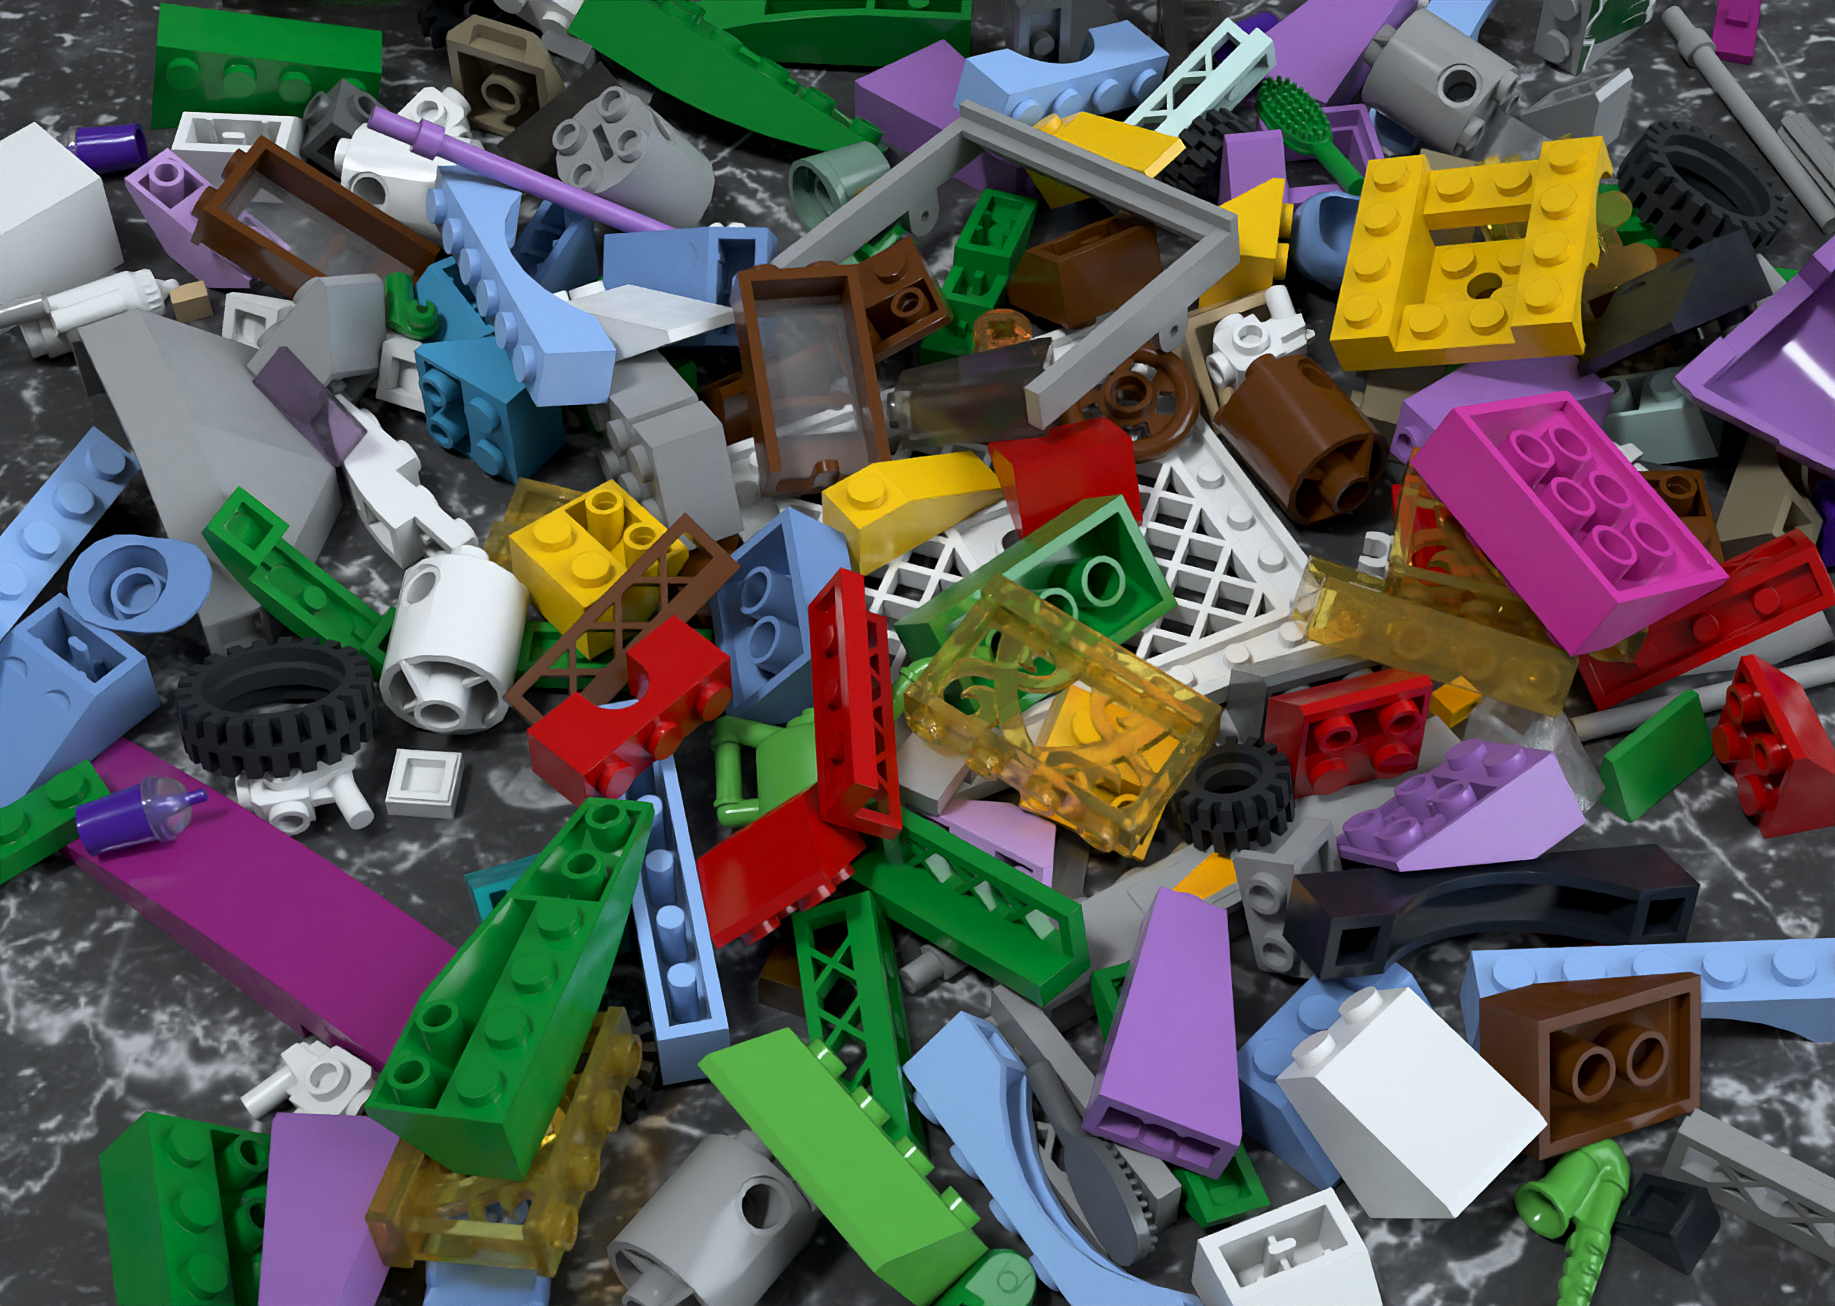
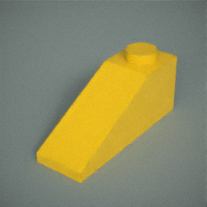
[1025,111,1186,209]
[822,450,1004,576]

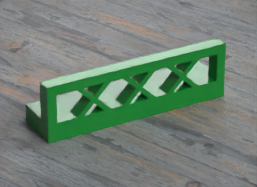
[844,800,1091,1007]
[791,890,929,1159]

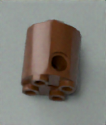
[1213,353,1390,526]

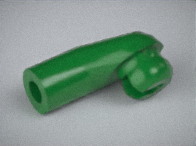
[383,272,440,340]

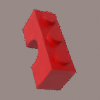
[526,614,733,808]

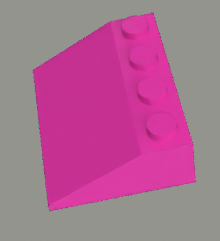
[1410,390,1730,657]

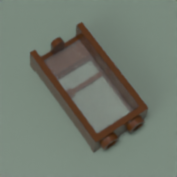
[190,135,441,327]
[729,261,892,498]

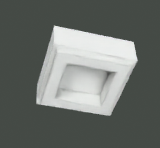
[385,749,464,819]

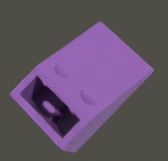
[1335,738,1586,872]

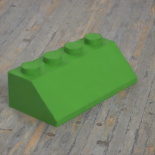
[697,1027,989,1306]

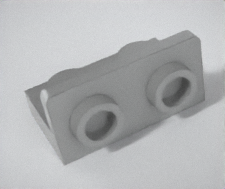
[1233,817,1342,979]

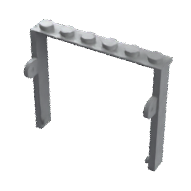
[769,99,1240,430]

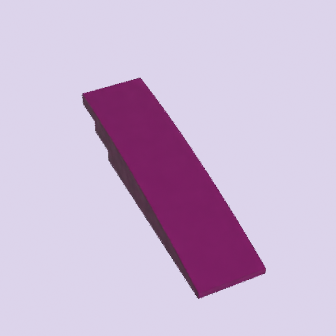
[58,737,458,1073]

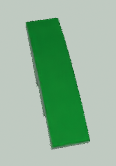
[919,188,1039,371]

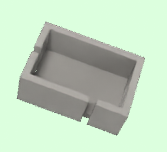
[586,349,744,551]

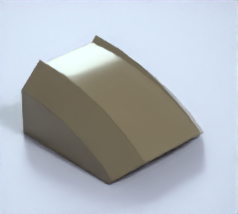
[446,15,573,154]

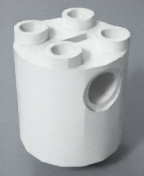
[334,123,485,250]
[379,545,530,735]

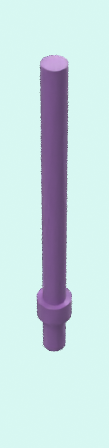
[367,106,677,233]

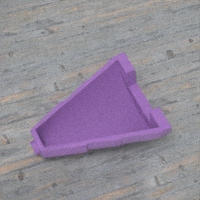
[1671,235,1835,480]

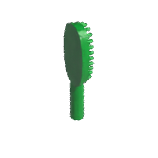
[1255,75,1365,196]

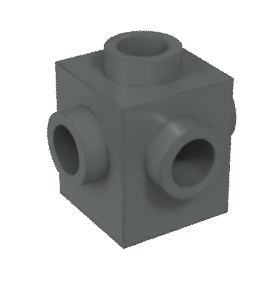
[300,78,388,179]

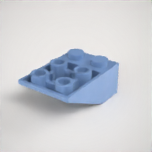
[603,227,778,355]
[0,593,161,808]

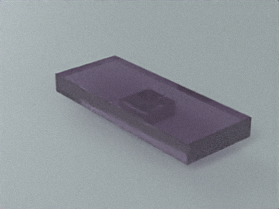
[252,346,368,468]

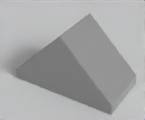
[1520,68,1633,146]

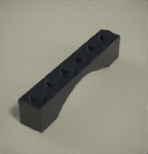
[1282,843,1701,980]

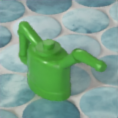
[710,646,994,840]

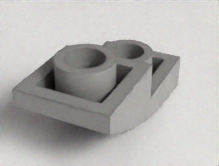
[896,706,1003,817]

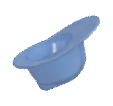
[67,535,213,636]

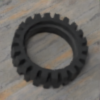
[1617,120,1788,255]
[175,637,378,779]

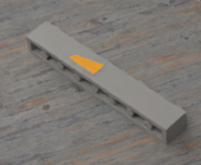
[993,715,1461,1033]

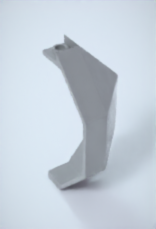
[65,308,343,657]

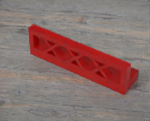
[1572,528,1835,711]
[808,567,902,841]

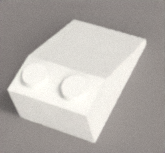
[553,280,735,363]

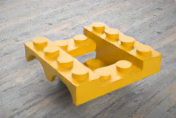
[1329,136,1613,372]

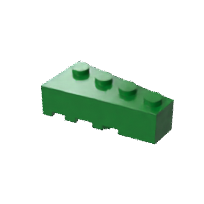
[150,3,382,130]

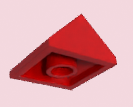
[987,416,1143,541]

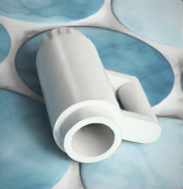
[19,269,179,359]

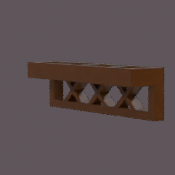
[502,512,741,726]

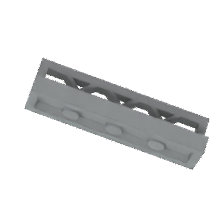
[984,984,1182,1260]
[1661,1108,1835,1265]

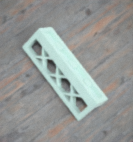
[1098,18,1277,215]

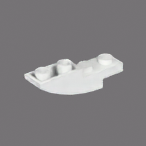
[330,394,479,570]

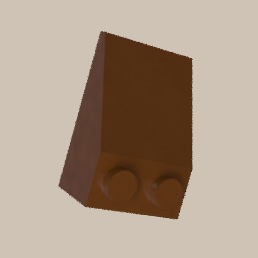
[1479,972,1701,1160]

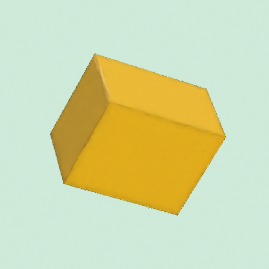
[1429,675,1483,729]

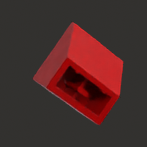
[1712,654,1835,839]
[1264,668,1433,800]
[695,781,867,949]

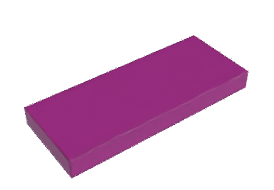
[1711,0,1761,65]

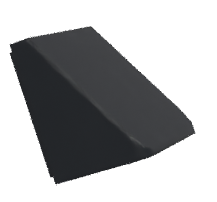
[1612,1173,1721,1274]

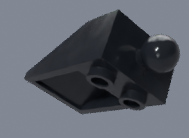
[1576,228,1773,378]

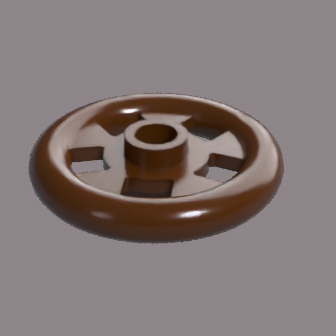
[1058,341,1200,464]

